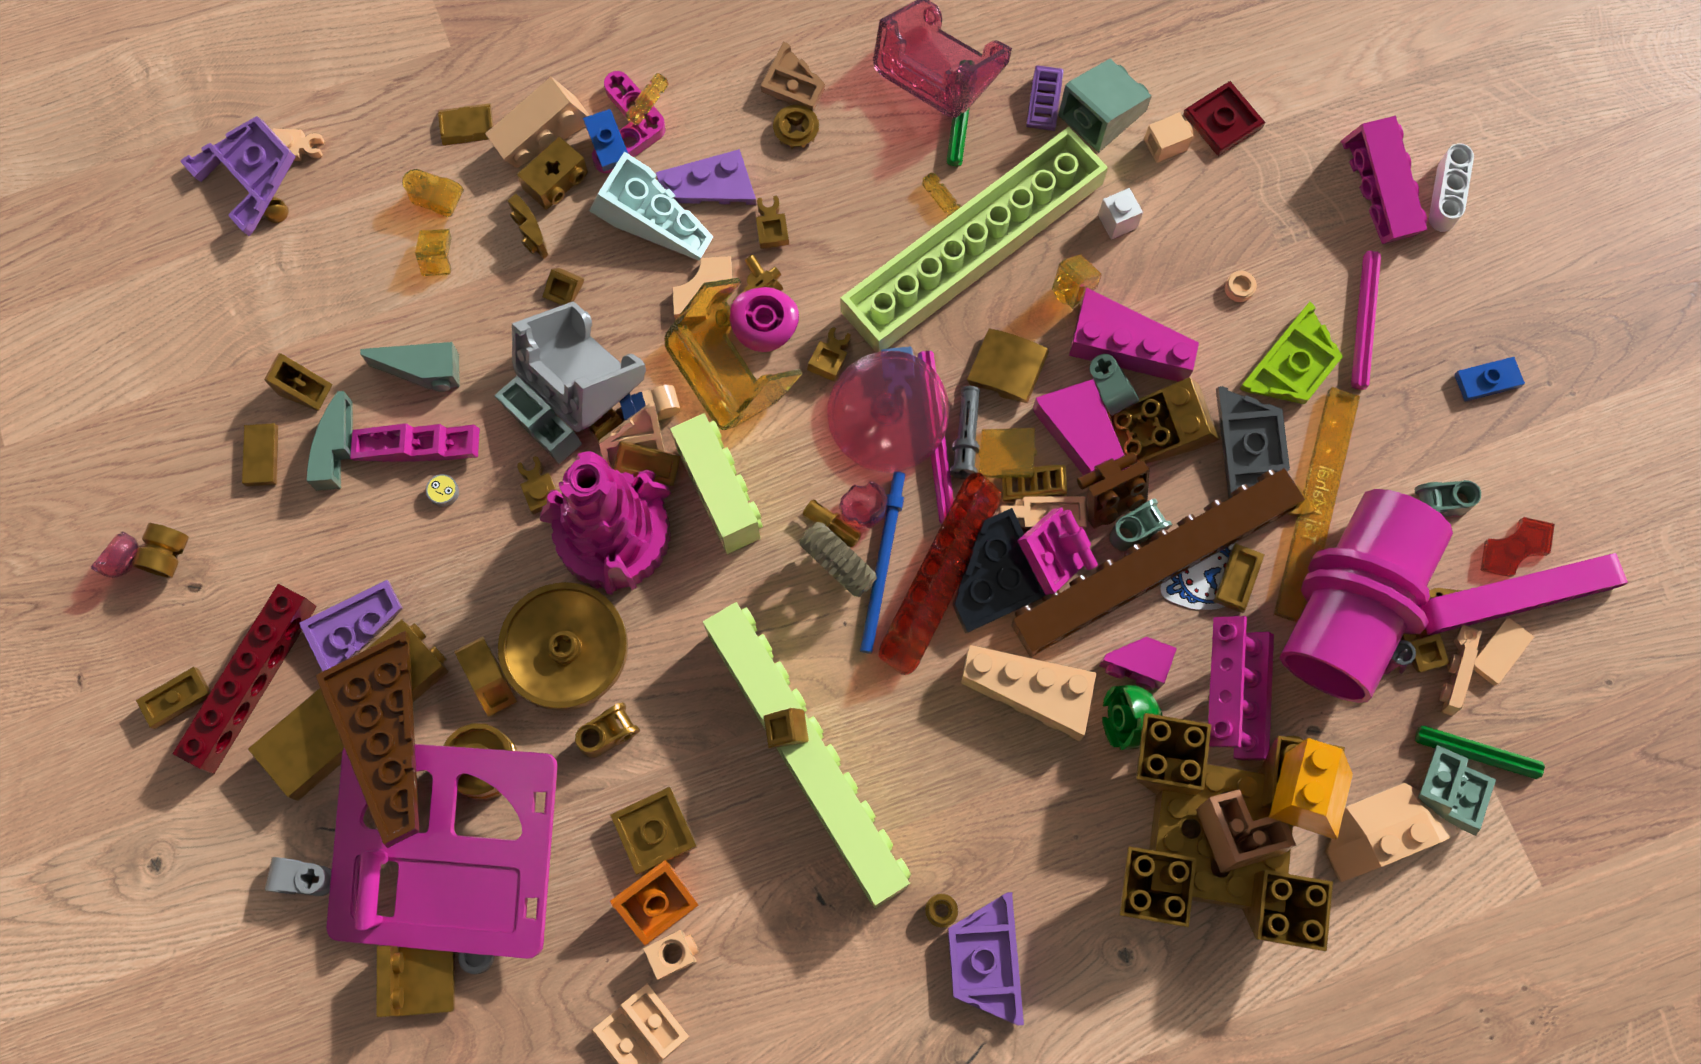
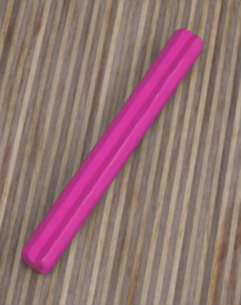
[1351,250,1381,390]

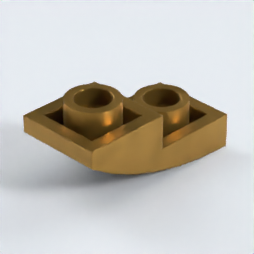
[508,194,548,259]

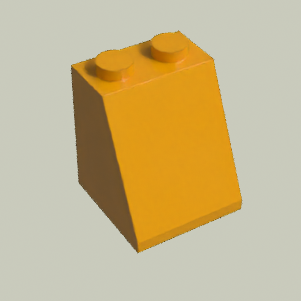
[1269,738,1353,840]

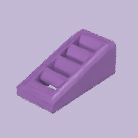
[1026,65,1064,131]

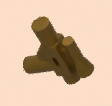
[732,255,783,301]

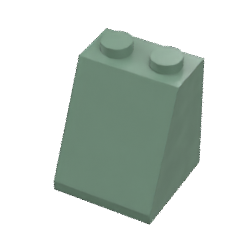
[1058,59,1152,153]

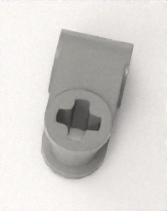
[265,857,331,896]

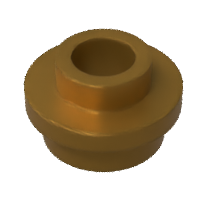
[925,894,958,928]

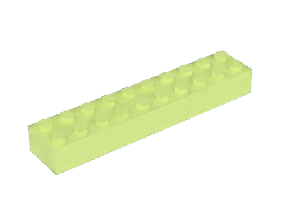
[840,127,1108,355]
[703,602,911,909]

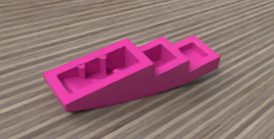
[350,423,480,462]

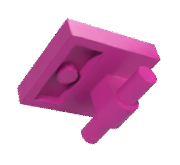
[1017,507,1098,595]

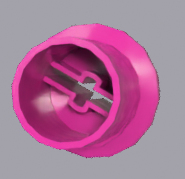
[1279,489,1453,703]

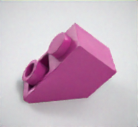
[1099,637,1177,690]

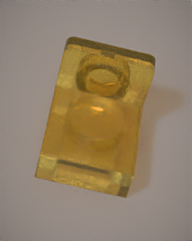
[415,229,452,276]

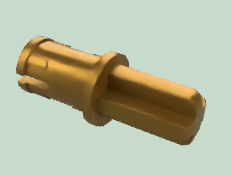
[803,499,861,547]

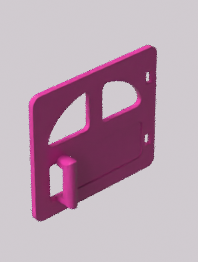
[326,744,557,959]

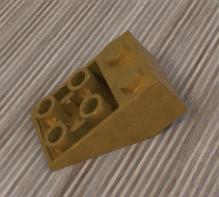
[1107,377,1220,464]

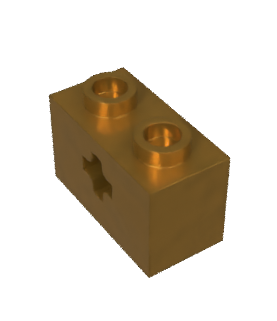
[517,136,588,210]

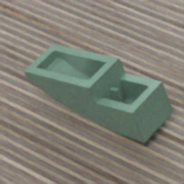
[494,376,582,464]
[307,391,353,491]

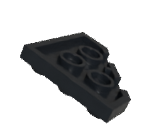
[952,508,1045,633]

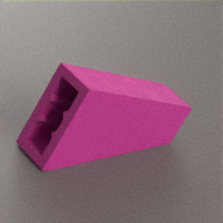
[1033,379,1124,486]

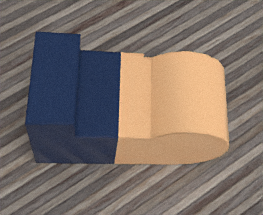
[619,385,681,421]

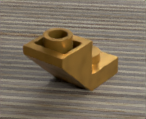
[454,637,517,717]

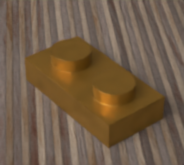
[136,667,211,729]

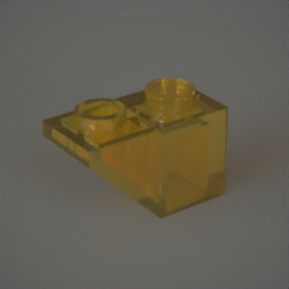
[1052,254,1102,309]

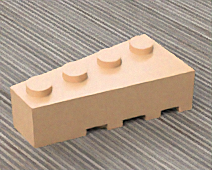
[961,645,1096,742]

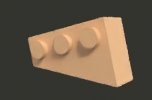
[485,76,590,168]

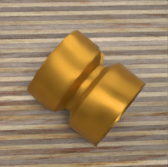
[132,523,189,579]

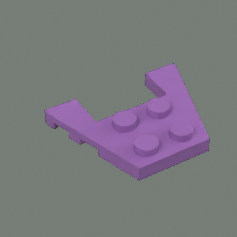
[180,116,296,236]

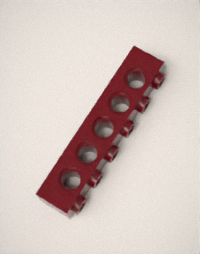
[172,584,317,774]

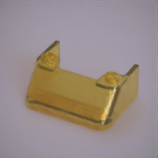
[664,278,803,430]

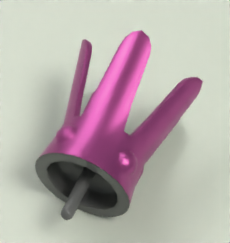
[1384,640,1416,674]

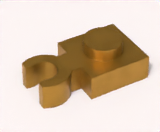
[756,195,789,249]
[807,327,851,381]
[517,456,556,514]

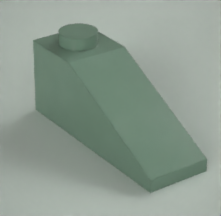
[360,342,460,392]

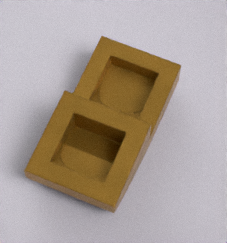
[1401,629,1450,673]

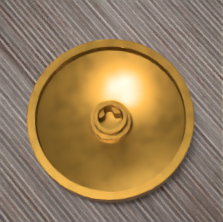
[498,582,628,710]

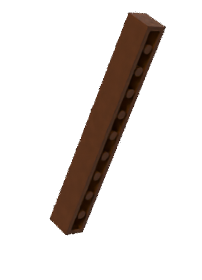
[1011,468,1305,658]

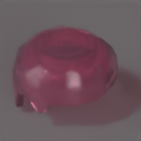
[839,481,887,529]
[91,531,139,578]

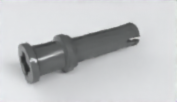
[950,386,980,479]

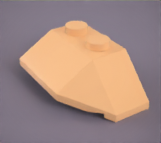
[1325,783,1459,882]

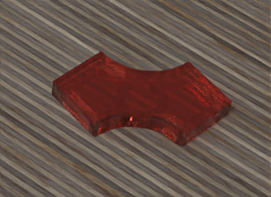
[1480,517,1555,577]

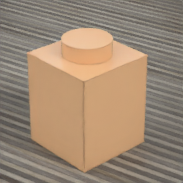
[1144,112,1193,163]

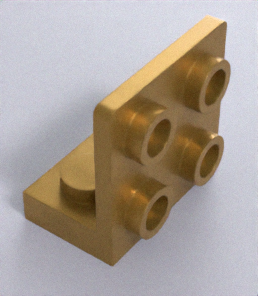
[376,945,455,1017]

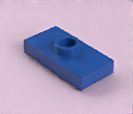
[583,109,628,172]
[1454,357,1525,402]

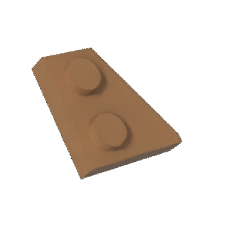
[761,41,825,112]

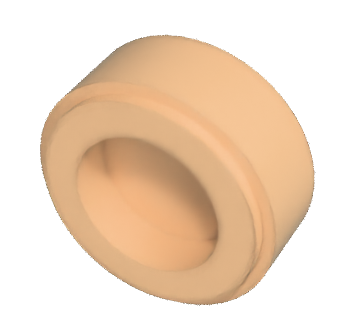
[1225,271,1257,302]

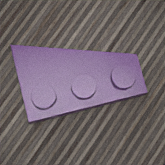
[656,149,757,205]
[299,580,403,671]

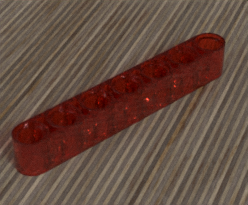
[879,472,1002,675]

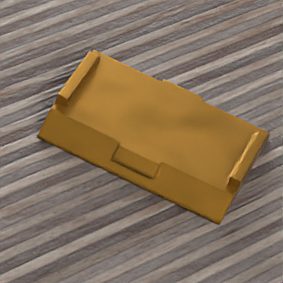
[438,103,493,146]

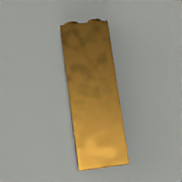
[248,619,449,801]

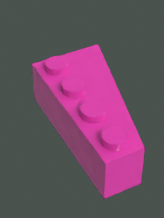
[1341,115,1427,244]
[1069,287,1199,382]

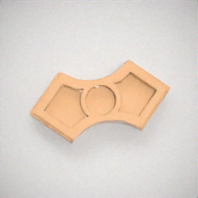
[673,256,733,319]

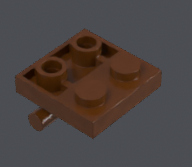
[1077,452,1150,529]

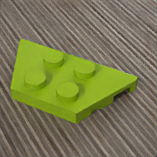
[1240,301,1343,404]

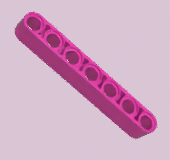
[1419,553,1628,635]

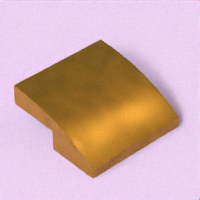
[967,328,1049,403]

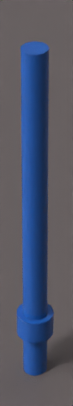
[860,472,906,654]

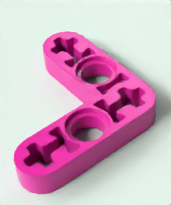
[592,71,666,173]

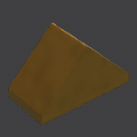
[264,353,333,411]

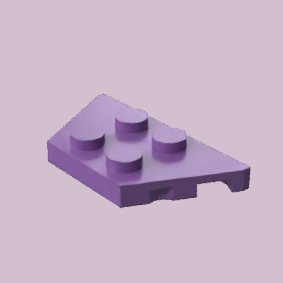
[948,892,1024,1025]

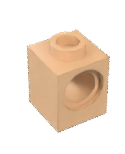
[643,930,699,980]

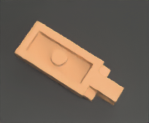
[999,496,1087,530]
[1439,625,1482,716]

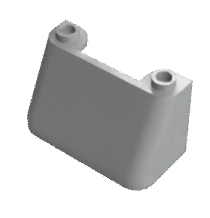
[512,301,646,432]

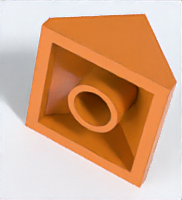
[610,860,699,946]

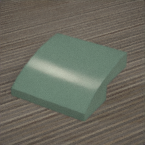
[1418,745,1496,836]

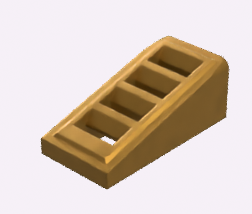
[1001,465,1067,502]

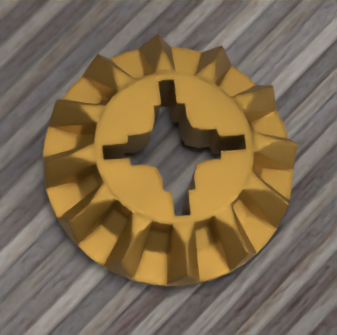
[773,105,819,149]

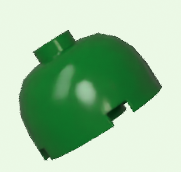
[1102,685,1162,750]

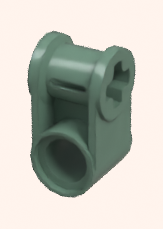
[1090,354,1140,416]
[1414,480,1481,517]
[1109,499,1173,551]

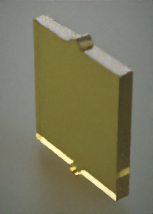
[978,428,1037,478]

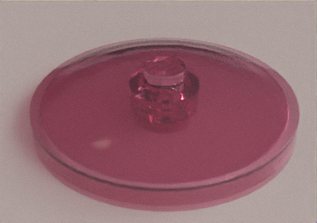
[827,351,950,473]

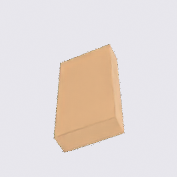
[1473,617,1534,686]

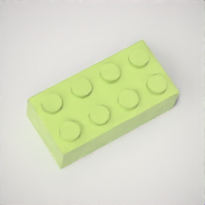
[670,413,763,554]

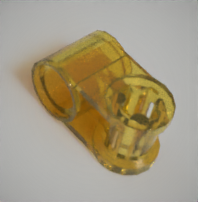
[402,169,464,217]

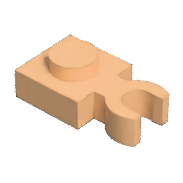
[272,129,324,161]

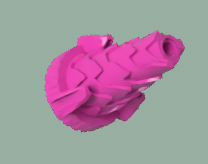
[540,451,671,595]

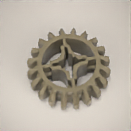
[799,522,877,597]

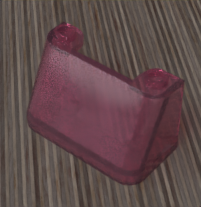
[873,0,1012,118]

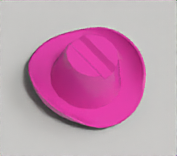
[730,287,799,352]

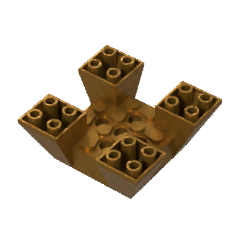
[1119,713,1345,952]

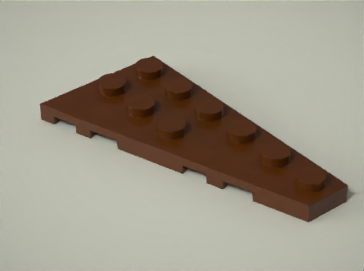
[315,631,419,848]

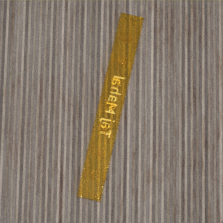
[1274,387,1360,622]

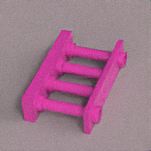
[1208,616,1274,761]

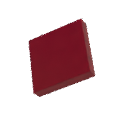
[1183,81,1266,156]

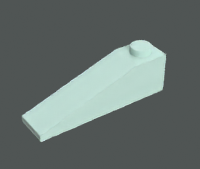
[589,152,713,261]

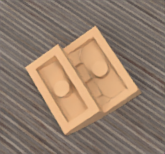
[591,983,689,1064]

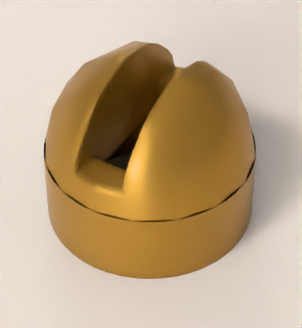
[264,197,289,223]

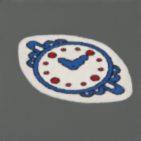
[1160,543,1235,610]

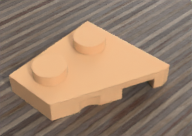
[599,402,665,469]

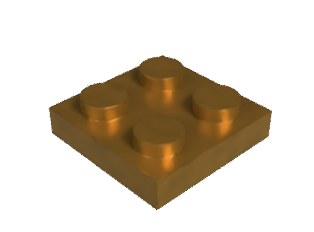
[610,787,697,876]

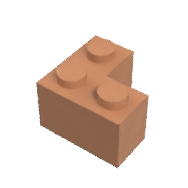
[1196,789,1296,873]

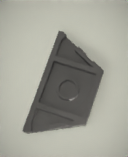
[1216,386,1290,499]

